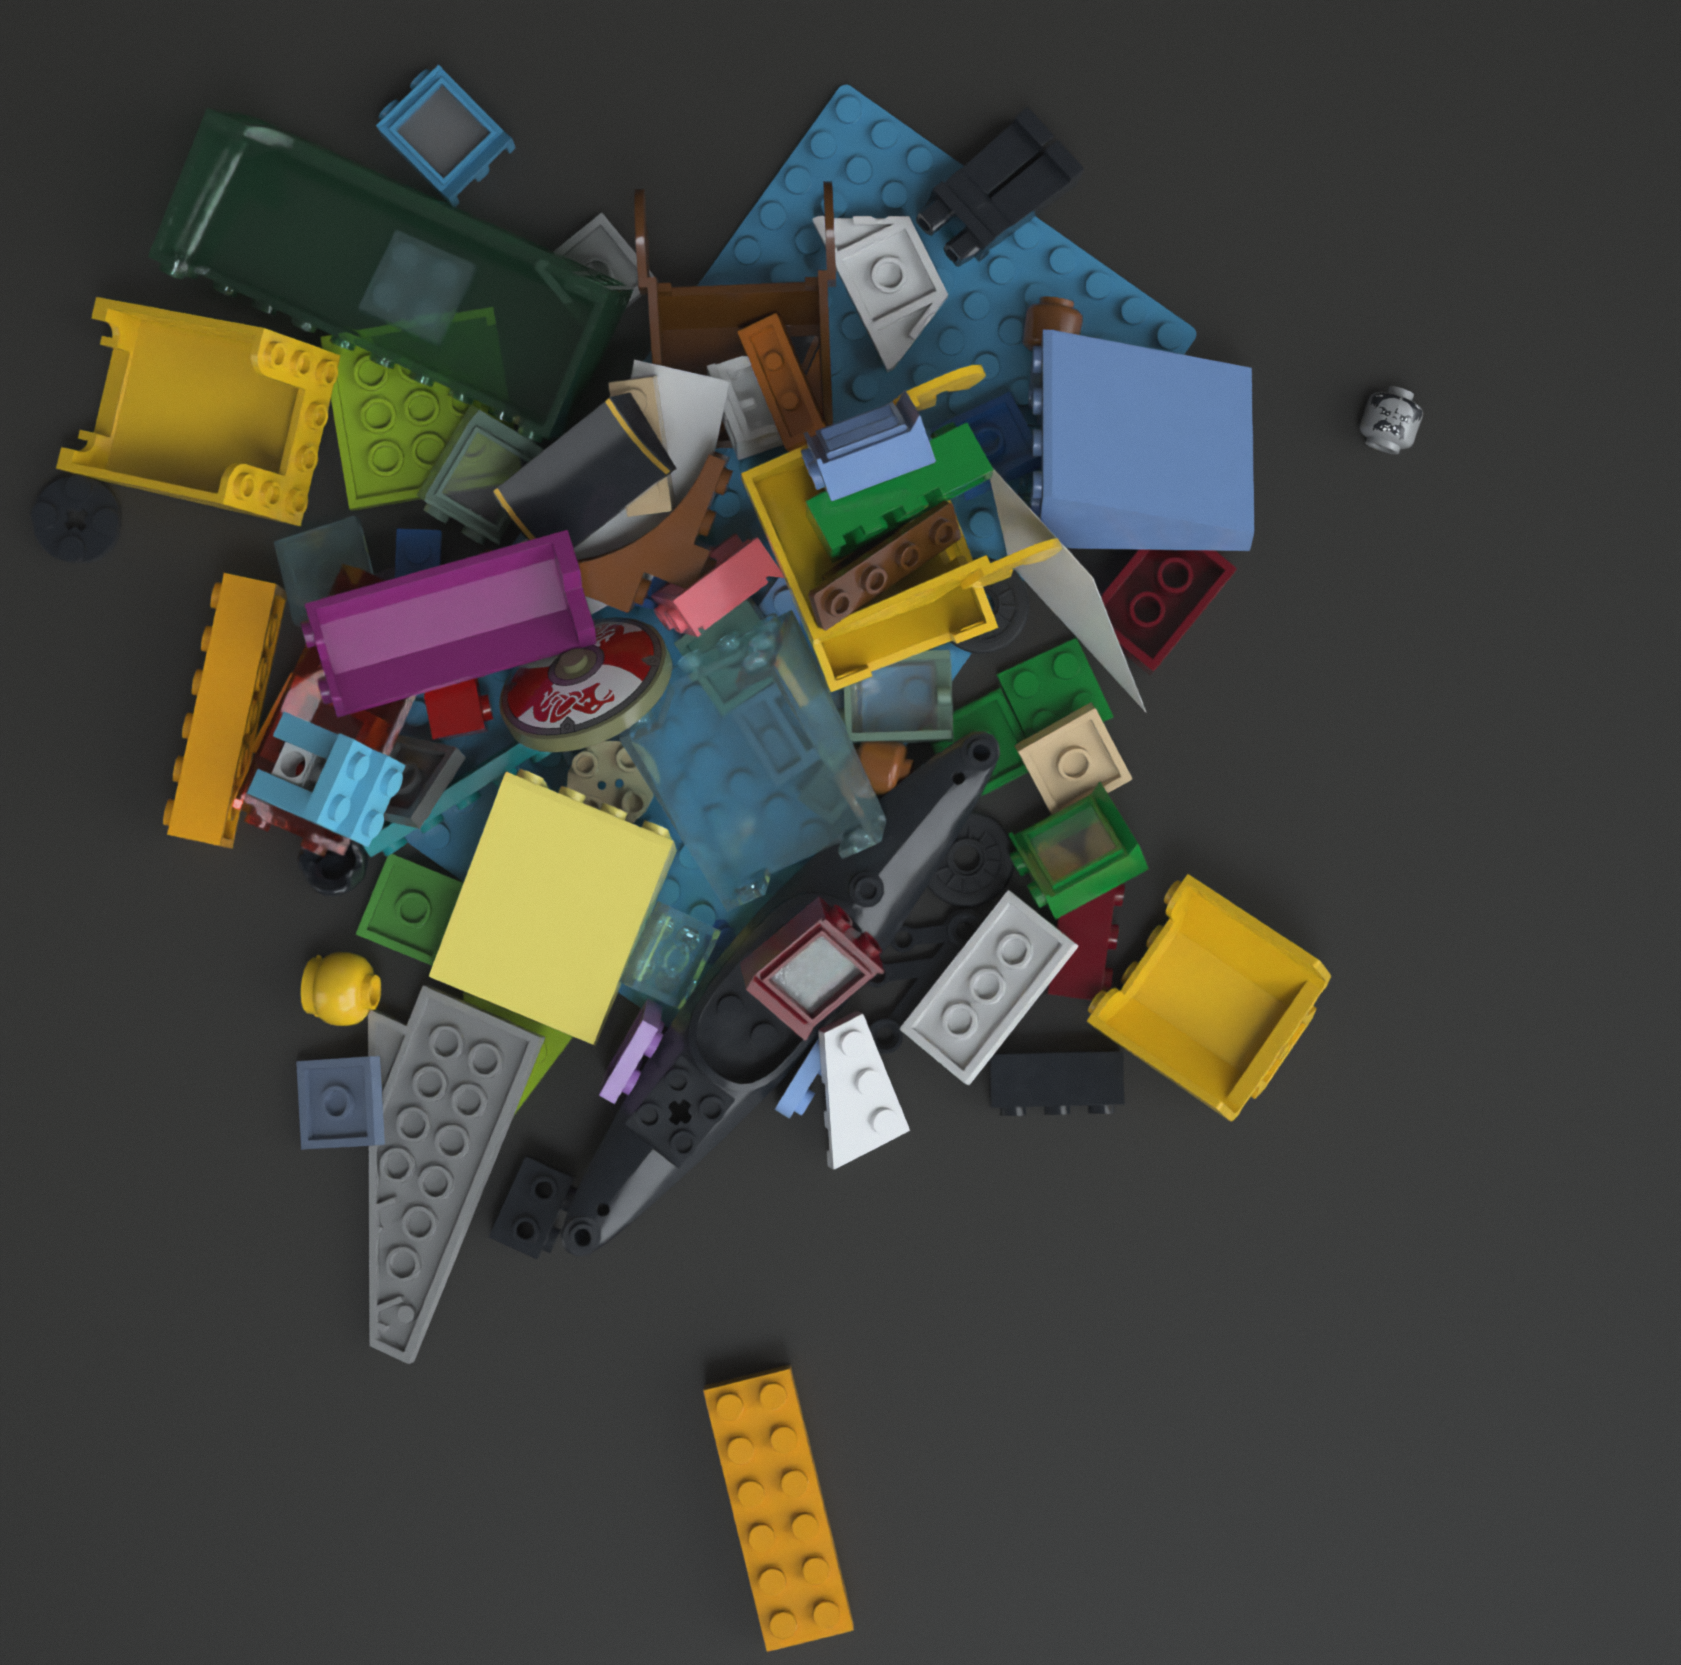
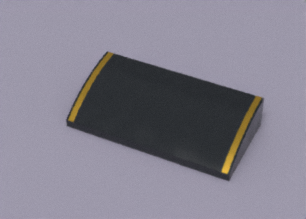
[492,393,677,549]

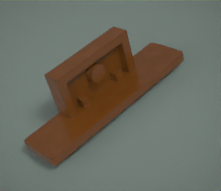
[808,500,961,631]

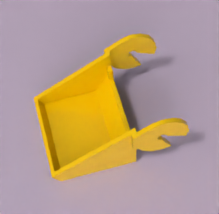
[741,365,1063,645]

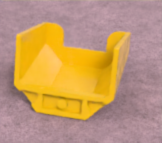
[1087,874,1331,1122]

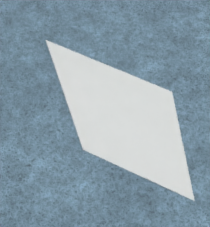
[990,469,1147,713]

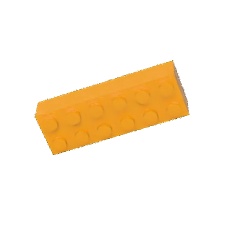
[163,573,288,849]
[703,1365,854,1652]

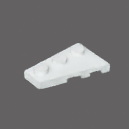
[818,1011,910,1170]

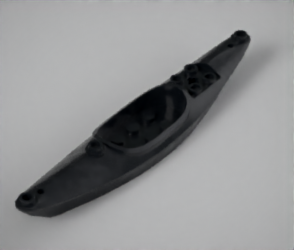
[560,731,1000,1256]

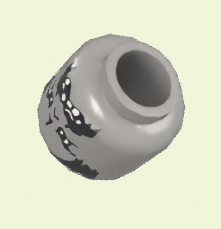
[1359,386,1423,454]

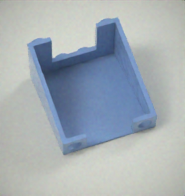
[1028,330,1254,551]

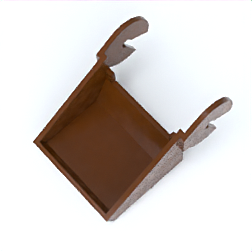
[634,181,836,449]

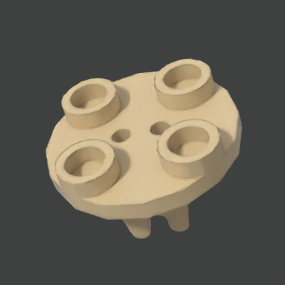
[567,740,655,823]

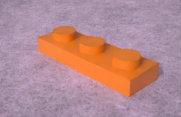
[737,313,827,452]

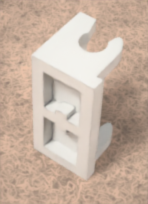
[707,356,784,460]

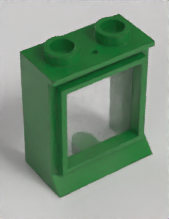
[1008,782,1149,920]

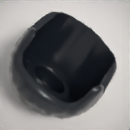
[297,824,368,897]

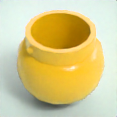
[301,952,381,1026]

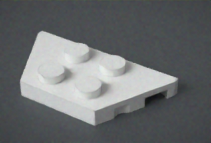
[812,216,948,373]

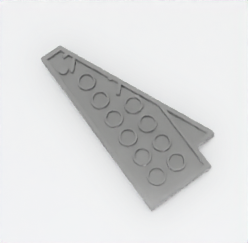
[368,985,545,1364]

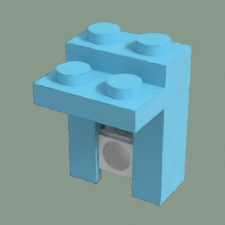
[247,712,406,847]

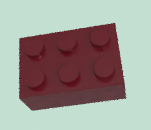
[1101,549,1237,675]

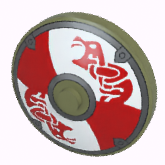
[499,617,672,752]

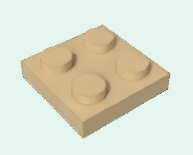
[1014,702,1132,815]

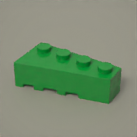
[805,422,993,564]

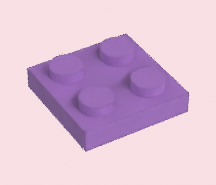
[599,998,665,1104]

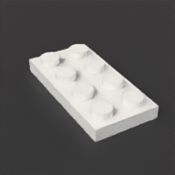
[900,890,1079,1085]

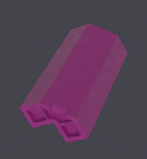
[300,530,597,717]

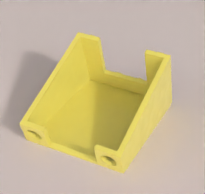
[429,769,677,1046]

